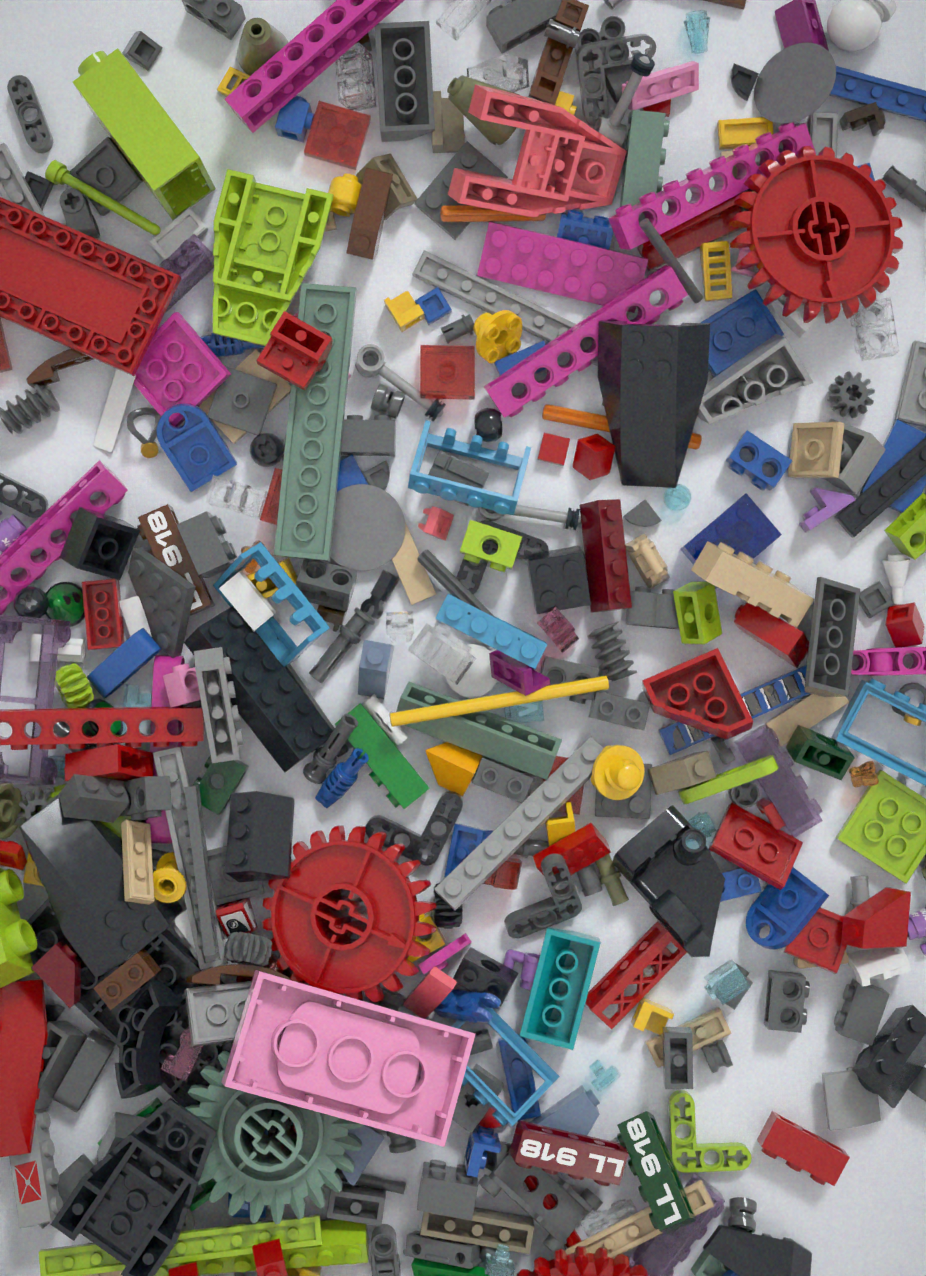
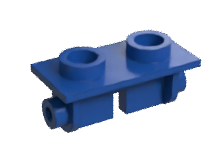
[720,868,762,902]

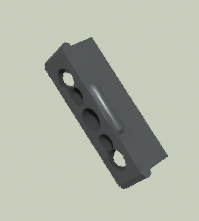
[403,1231,482,1269]

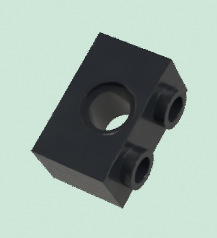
[453,947,519,1007]

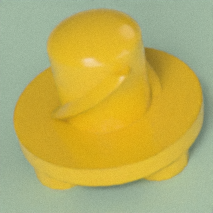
[473,310,522,363]
[591,745,644,800]

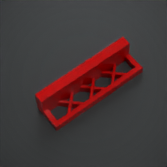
[637,194,742,272]
[585,921,687,1029]

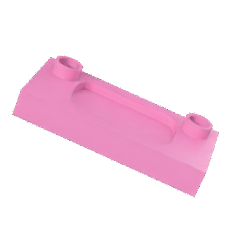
[221,970,475,1147]

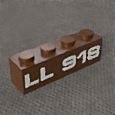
[137,504,215,617]

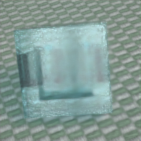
[123,684,151,707]
[589,1060,622,1092]
[484,1244,515,1276]

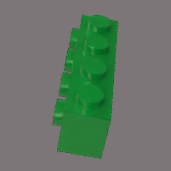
[335,703,430,809]

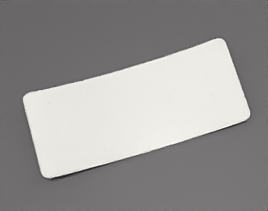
[119,596,152,637]

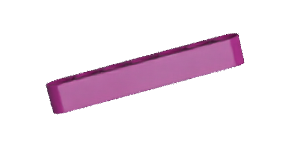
[146,655,185,844]

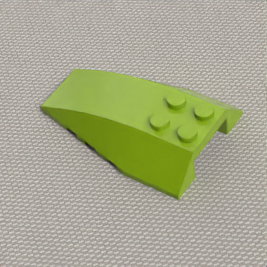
[213,169,334,346]

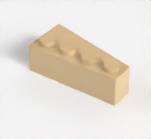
[691,541,814,627]

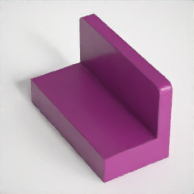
[775,0,829,51]
[489,650,550,696]

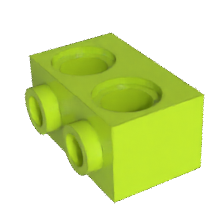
[884,493,926,560]

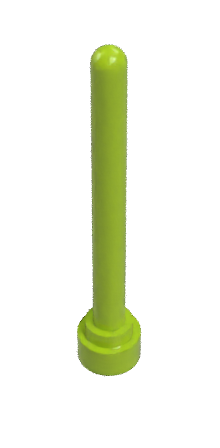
[45,160,161,236]

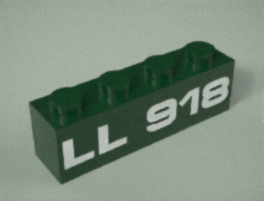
[617,1111,697,1234]

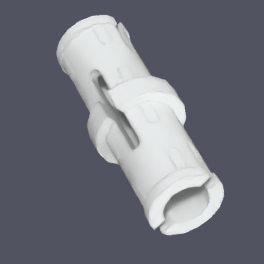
[362,694,409,747]

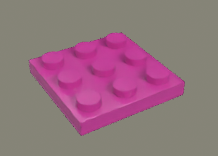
[133,312,231,427]

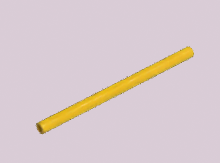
[389,676,609,727]

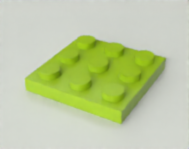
[835,770,926,884]

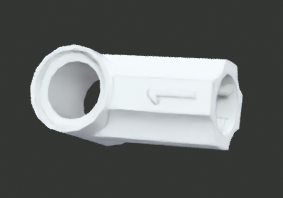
[29,634,86,663]

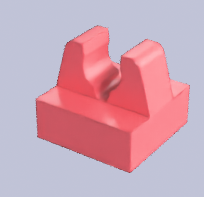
[418,506,454,541]

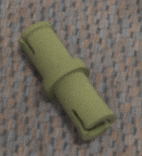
[595,854,629,906]

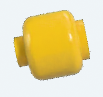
[328,173,362,217]

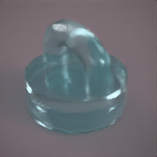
[663,484,691,511]

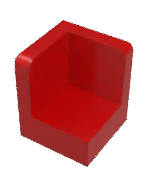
[573,434,616,480]
[885,602,924,648]

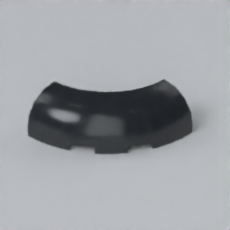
[115,981,182,1099]

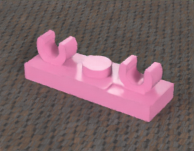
[622,61,699,110]

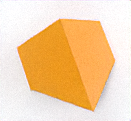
[425,742,482,797]

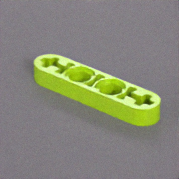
[678,755,779,804]

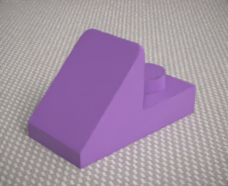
[799,488,855,532]

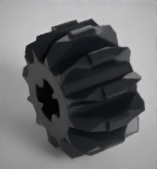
[433,883,463,929]

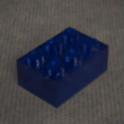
[680,493,782,589]

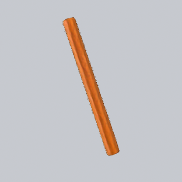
[542,404,702,449]

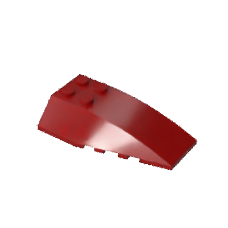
[0,979,48,1157]

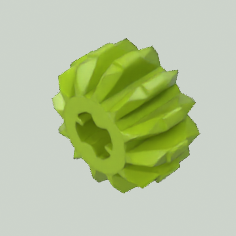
[53,663,94,708]

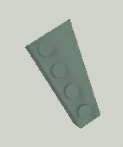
[620,110,670,224]

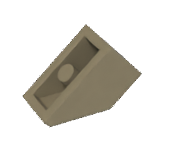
[647,751,716,795]

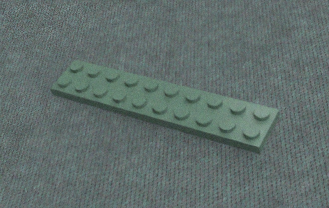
[274,283,357,561]

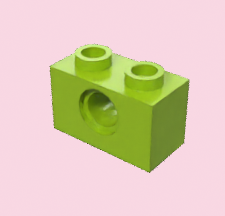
[460,520,522,573]
[673,582,722,644]

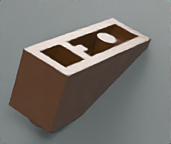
[346,168,393,260]

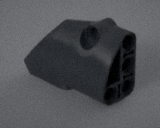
[612,805,725,957]

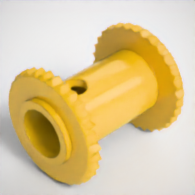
[153,852,187,903]

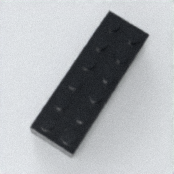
[184,606,333,773]

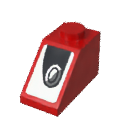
[215,897,258,938]

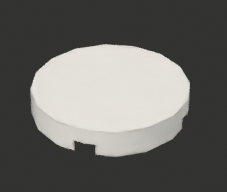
[445,644,497,698]

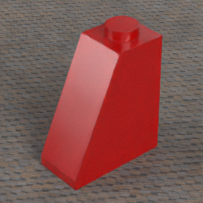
[733,602,810,668]
[64,744,153,782]
[841,887,911,949]

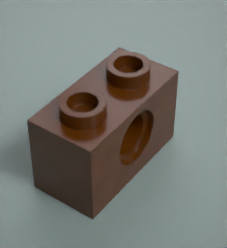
[94,948,161,1010]

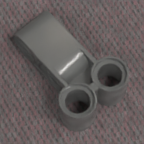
[575,16,633,104]

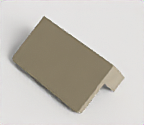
[432,91,465,153]
[356,153,417,220]

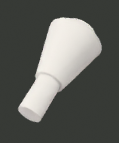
[882,553,910,604]

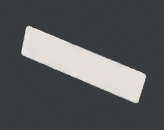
[93,369,136,452]

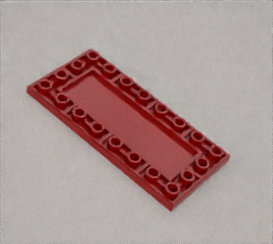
[0,197,181,376]

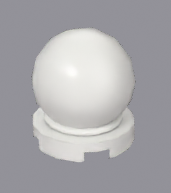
[827,0,897,52]

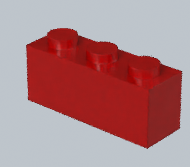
[757,1111,850,1186]

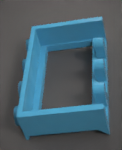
[408,420,531,516]
[213,542,330,668]
[435,594,548,669]
[831,678,926,786]
[451,1007,560,1127]

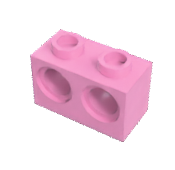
[163,663,201,708]

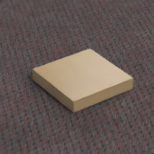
[788,422,845,478]

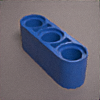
[86,628,161,699]

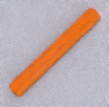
[440,205,546,222]

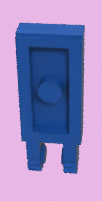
[434,989,501,1023]

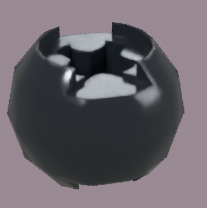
[475,408,502,442]
[249,433,284,467]
[13,586,49,621]

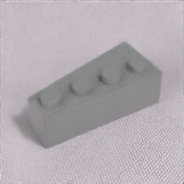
[697,334,814,424]

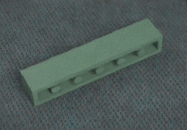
[396,682,562,780]

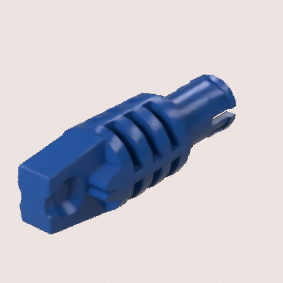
[200,333,265,357]
[315,748,369,808]

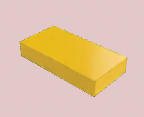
[717,117,774,150]

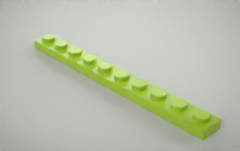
[39,1214,323,1276]

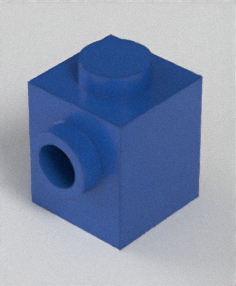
[275,96,315,143]

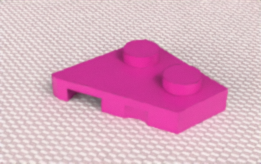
[418,933,471,974]

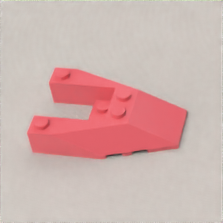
[448,84,627,217]

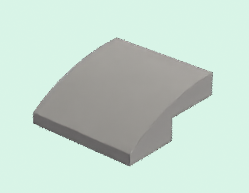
[822,1067,881,1131]

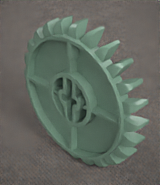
[185,1051,363,1224]

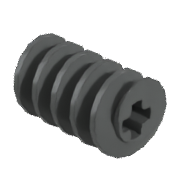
[0,382,60,434]
[587,621,637,681]

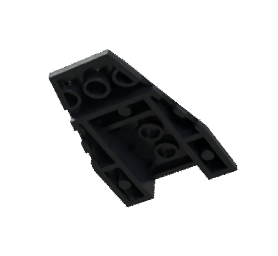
[598,321,710,488]
[19,797,183,978]
[50,1098,217,1276]

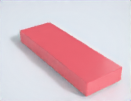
[403,967,457,1019]

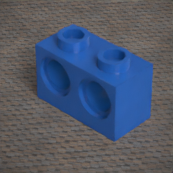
[725,430,792,491]

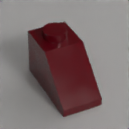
[31,941,81,1008]

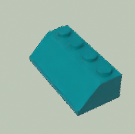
[519,928,601,1050]

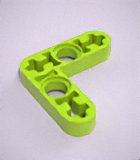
[669,1090,752,1173]

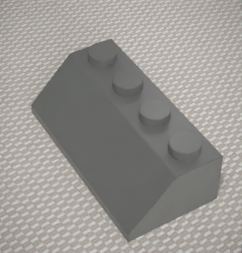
[375,21,435,142]
[805,577,860,697]

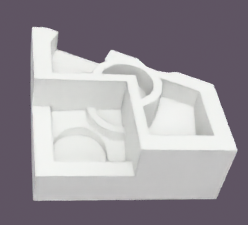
[847,947,911,986]

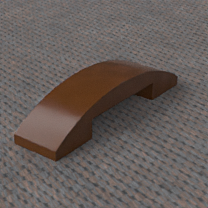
[528,0,589,105]
[26,349,94,389]
[186,964,290,985]

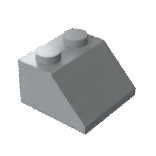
[823,419,886,495]

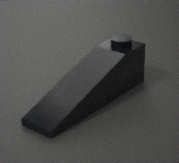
[703,1225,812,1276]

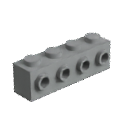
[194,647,243,763]

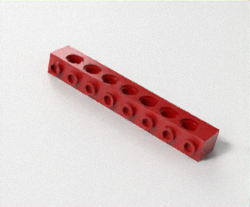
[0,706,204,750]

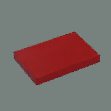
[709,802,803,890]

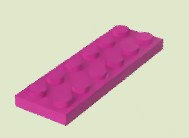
[477,221,648,313]

